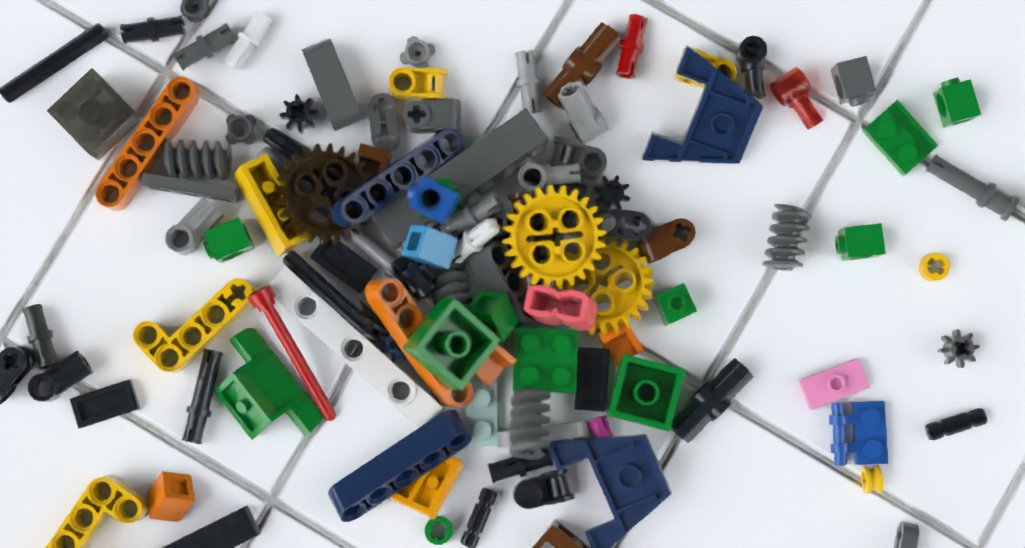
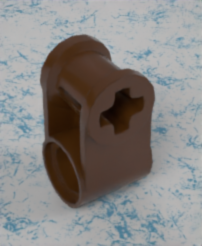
[636,218,696,264]

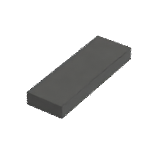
[141,173,241,203]

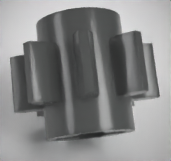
[937,329,980,368]

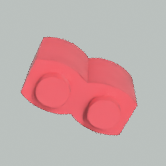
[524,285,598,330]

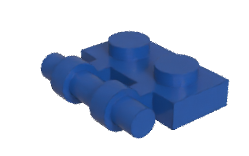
[829,401,888,466]

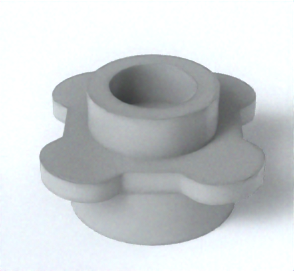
[400,36,435,68]

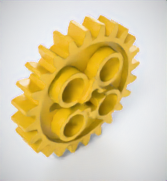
[502,185,606,289]
[552,240,655,336]

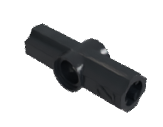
[671,358,754,444]

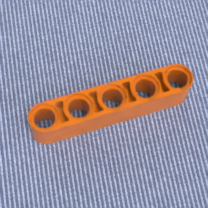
[95,76,200,211]
[365,278,474,408]

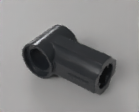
[27,350,94,402]

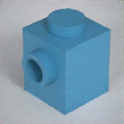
[401,225,458,269]

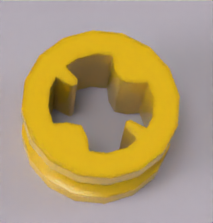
[918,253,950,282]
[861,465,883,494]

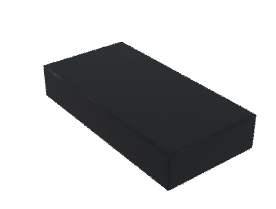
[310,238,379,294]
[574,347,610,412]
[69,379,141,429]

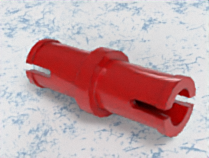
[615,14,648,79]

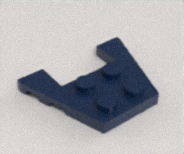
[642,45,763,164]
[548,434,672,548]

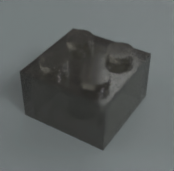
[47,68,143,161]

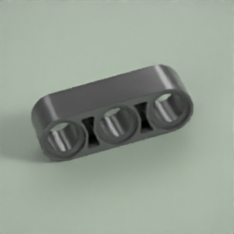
[302,38,364,131]
[469,241,537,327]

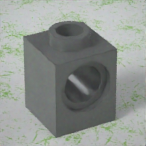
[831,56,876,107]

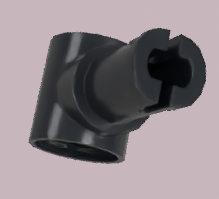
[735,36,767,100]

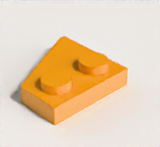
[388,457,464,520]

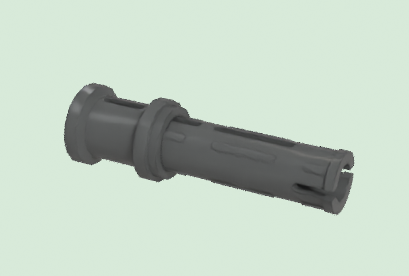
[925,154,1020,222]

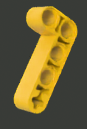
[133,278,256,373]
[45,476,148,548]

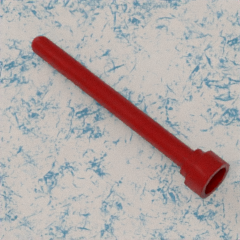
[247,285,336,421]

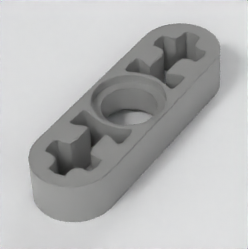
[497,420,589,448]

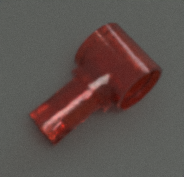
[769,67,823,130]

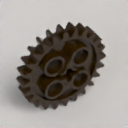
[274,143,378,246]

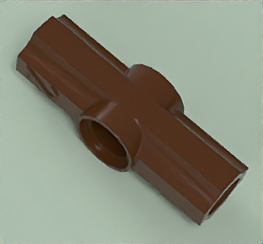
[543,22,622,111]

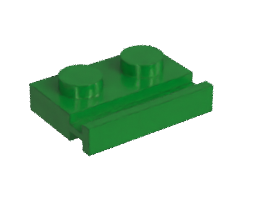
[862,100,939,176]

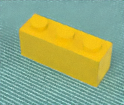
[233,153,309,257]

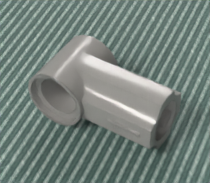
[557,81,609,144]
[165,196,225,256]

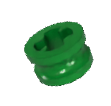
[424,516,453,545]

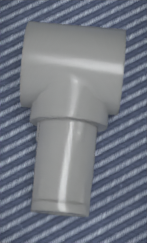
[518,163,581,191]

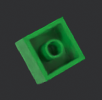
[402,298,501,391]
[513,328,578,393]
[606,354,685,432]

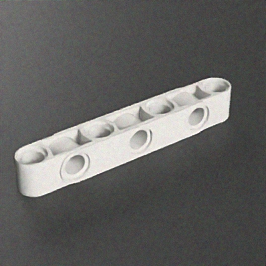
[269,266,446,428]

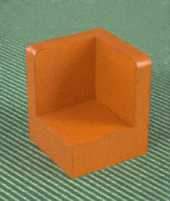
[596,324,644,366]
[474,345,517,386]
[147,471,195,522]

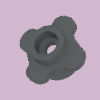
[225,114,257,145]

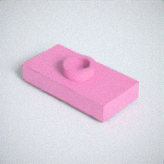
[798,358,870,410]

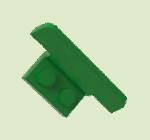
[214,328,323,440]

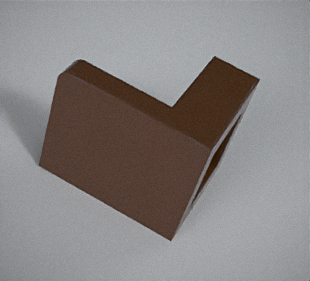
[357,143,392,180]

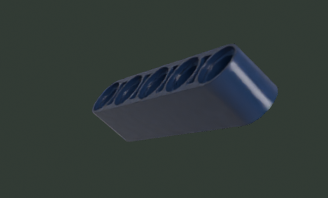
[331,128,465,227]
[328,410,472,522]

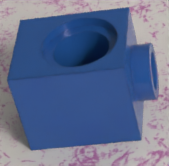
[407,176,460,226]

